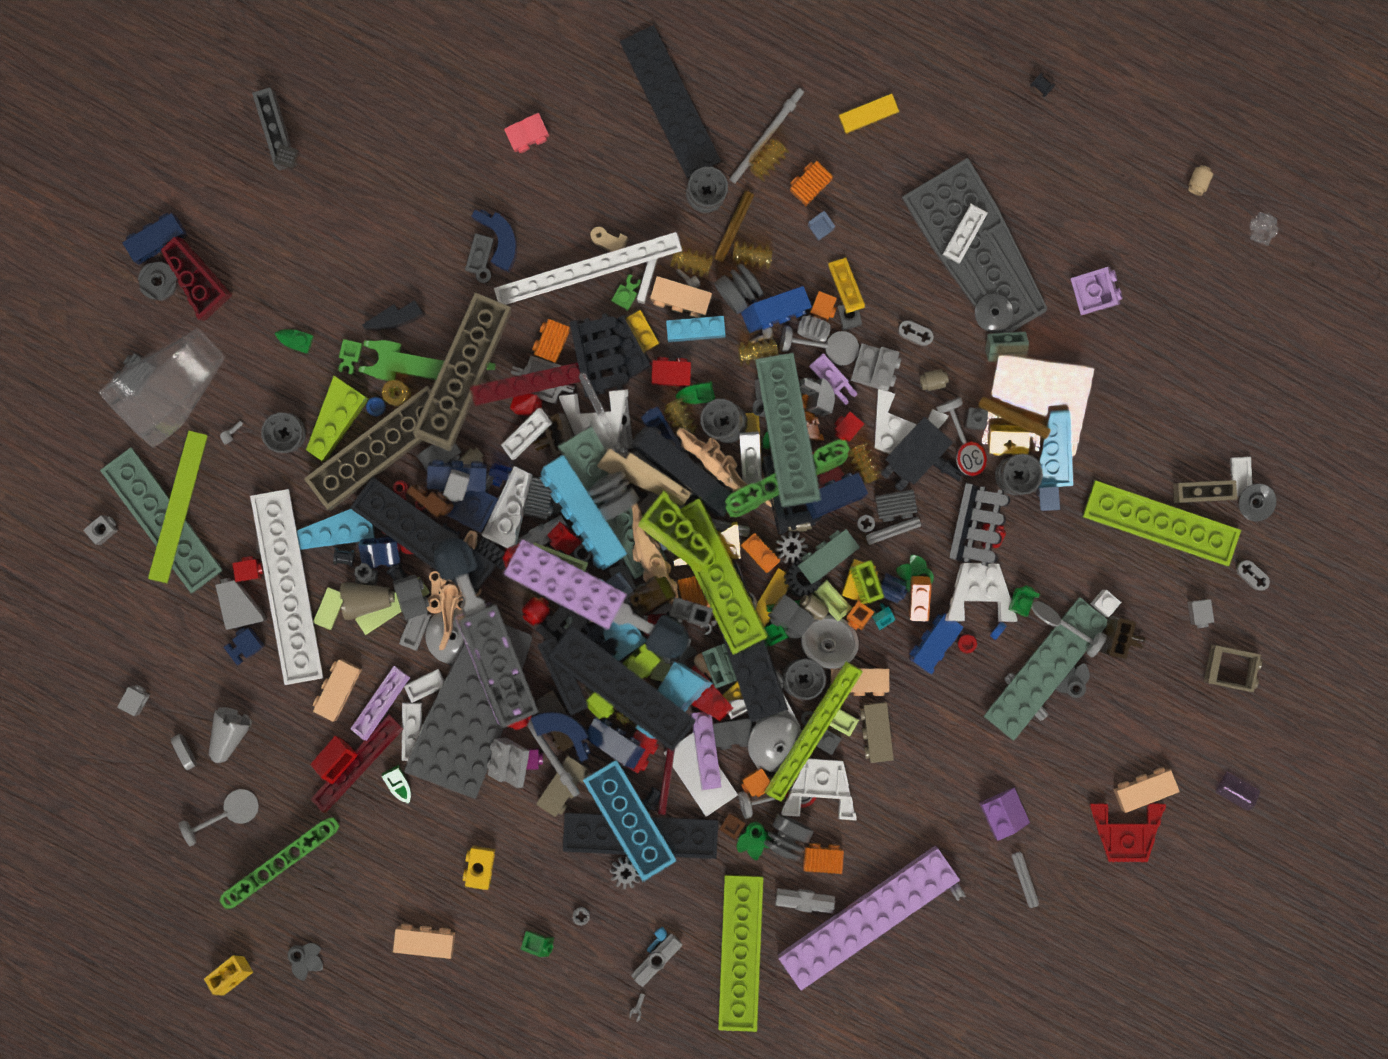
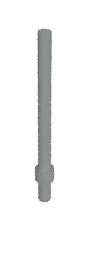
[729,88,804,184]
[527,719,580,797]

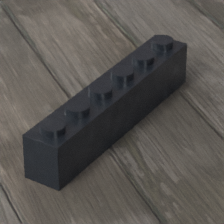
[631,426,736,516]

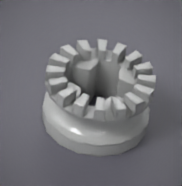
[857,515,875,532]
[950,882,966,901]
[573,907,590,926]

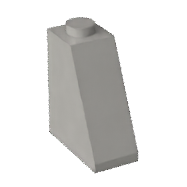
[215,577,267,630]

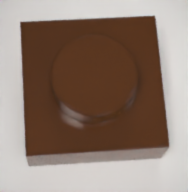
[719,813,746,840]

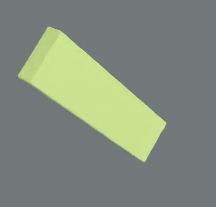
[355,577,430,635]

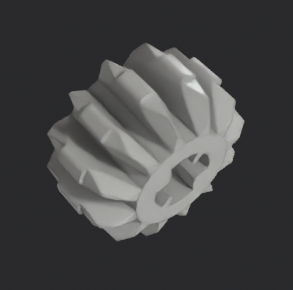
[797,316,831,342]
[775,532,808,564]
[610,856,640,889]

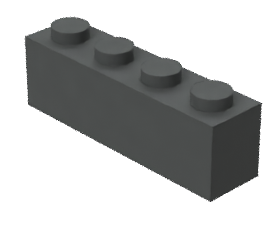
[252,87,297,171]

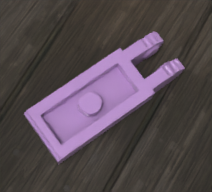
[809,354,858,405]

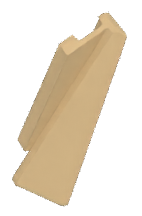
[598,448,691,505]

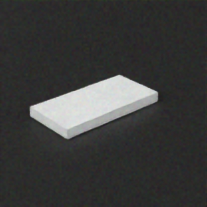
[663,733,738,816]

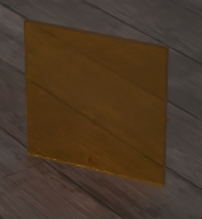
[981,353,1094,457]

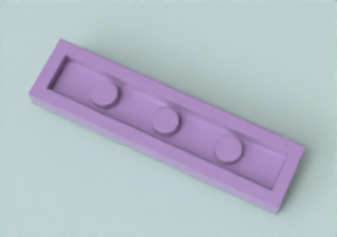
[351,666,410,741]
[691,712,722,790]

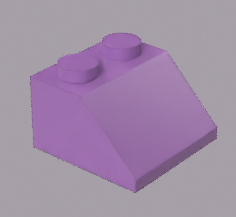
[979,787,1030,841]

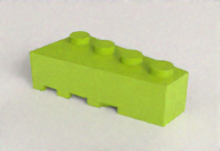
[306,376,369,462]
[638,491,715,572]
[585,644,661,719]

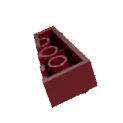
[161,237,232,321]

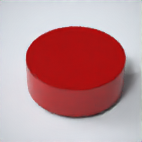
[957,634,977,653]

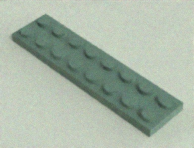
[755,353,820,507]
[558,426,667,579]
[100,448,224,593]
[983,597,1107,741]

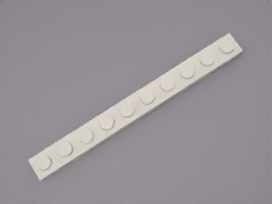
[494,232,683,305]

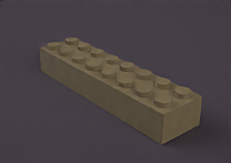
[413,293,511,451]
[304,386,432,510]

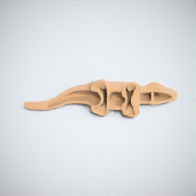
[677,428,771,507]
[631,503,678,605]
[438,530,477,650]

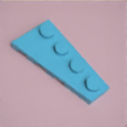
[1038,410,1073,488]
[297,509,375,550]

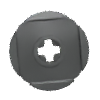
[138,262,178,301]

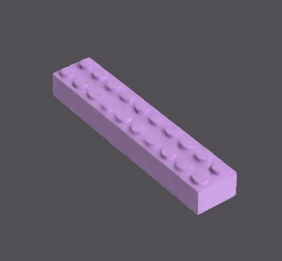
[778,846,960,990]

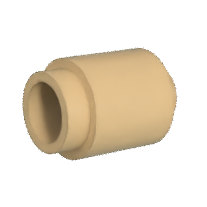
[1188,165,1213,196]

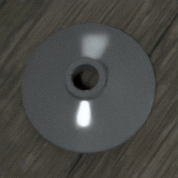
[975,294,1013,332]
[1238,483,1276,522]

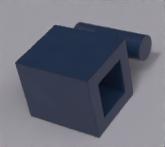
[880,573,908,604]
[223,627,265,666]

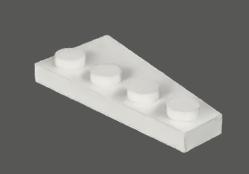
[481,466,532,548]

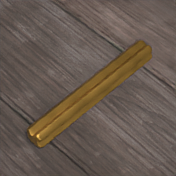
[714,191,754,262]
[978,397,1051,439]

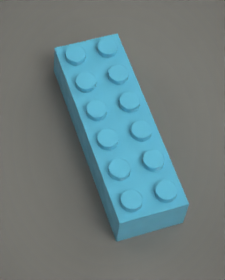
[540,455,627,570]
[583,760,677,881]

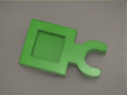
[611,274,641,311]
[339,339,363,375]

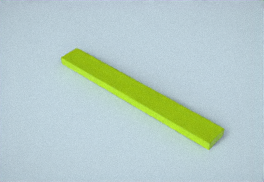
[148,431,208,584]
[764,661,863,802]

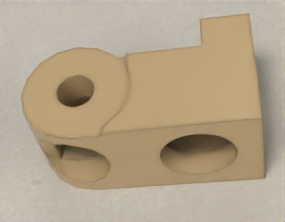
[590,227,628,252]

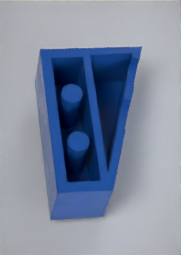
[741,286,812,334]
[909,613,963,675]

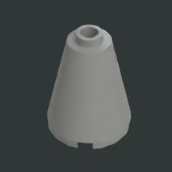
[209,707,252,763]

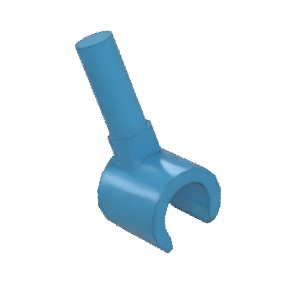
[647,927,667,952]

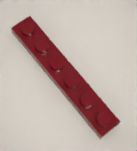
[470,363,582,406]
[311,715,404,813]

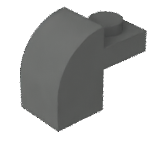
[799,378,835,417]
[669,597,713,627]

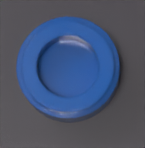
[366,397,386,416]
[990,622,1007,640]

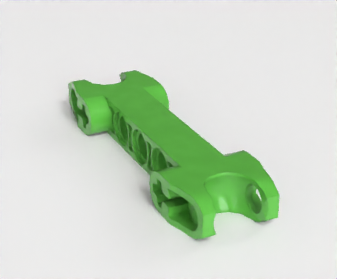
[359,340,496,382]
[726,440,850,517]
[220,817,340,909]

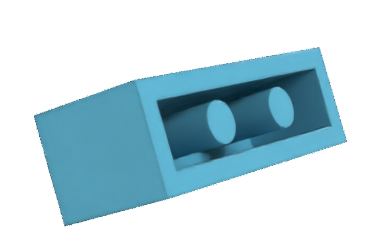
[666,316,725,342]

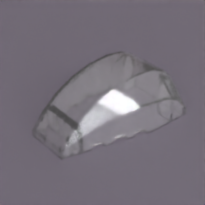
[98,328,225,448]

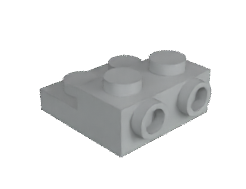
[851,344,902,391]
[487,738,529,788]

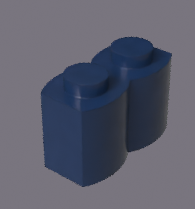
[358,536,402,569]

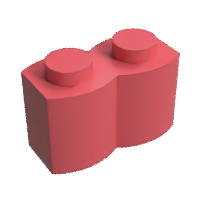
[504,113,549,153]

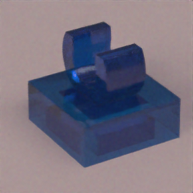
[489,463,512,487]

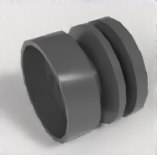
[686,167,728,213]
[714,263,764,315]
[701,399,748,443]
[261,413,306,453]
[995,454,1043,495]
[587,471,639,520]
[782,658,826,700]
[764,813,814,861]

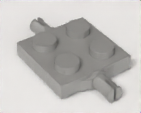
[511,356,575,404]

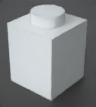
[1090,590,1121,617]

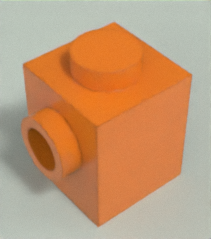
[810,291,837,321]
[846,601,874,631]
[741,768,771,797]

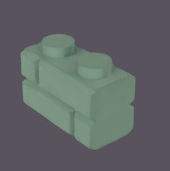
[985,332,1029,362]
[702,644,737,688]

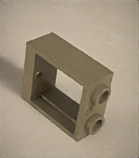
[1204,645,1262,693]

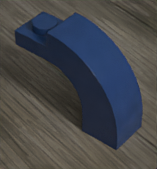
[471,209,517,273]
[641,407,686,452]
[530,712,591,761]

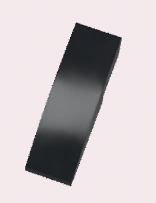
[362,300,425,330]

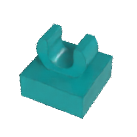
[872,604,896,630]

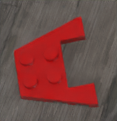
[1089,803,1166,862]

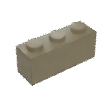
[1173,480,1237,503]
[860,702,894,763]
[536,755,589,817]

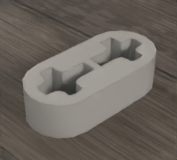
[898,320,934,346]
[1236,560,1270,591]
[171,734,197,770]

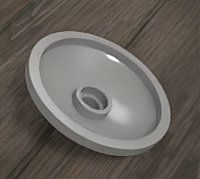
[425,608,465,664]
[801,615,859,669]
[747,715,802,772]

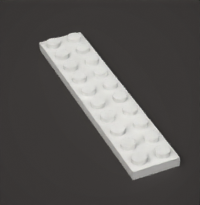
[250,489,324,685]

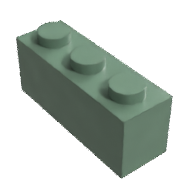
[798,529,860,584]

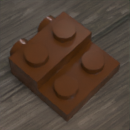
[407,484,455,516]

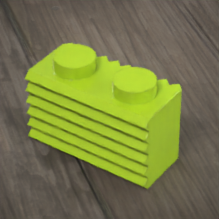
[849,560,884,604]

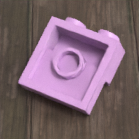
[1070,267,1123,315]

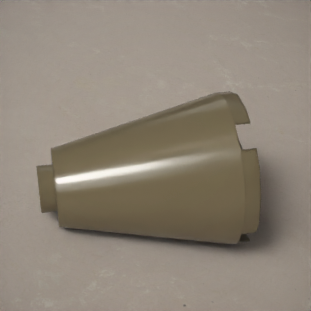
[340,582,395,620]

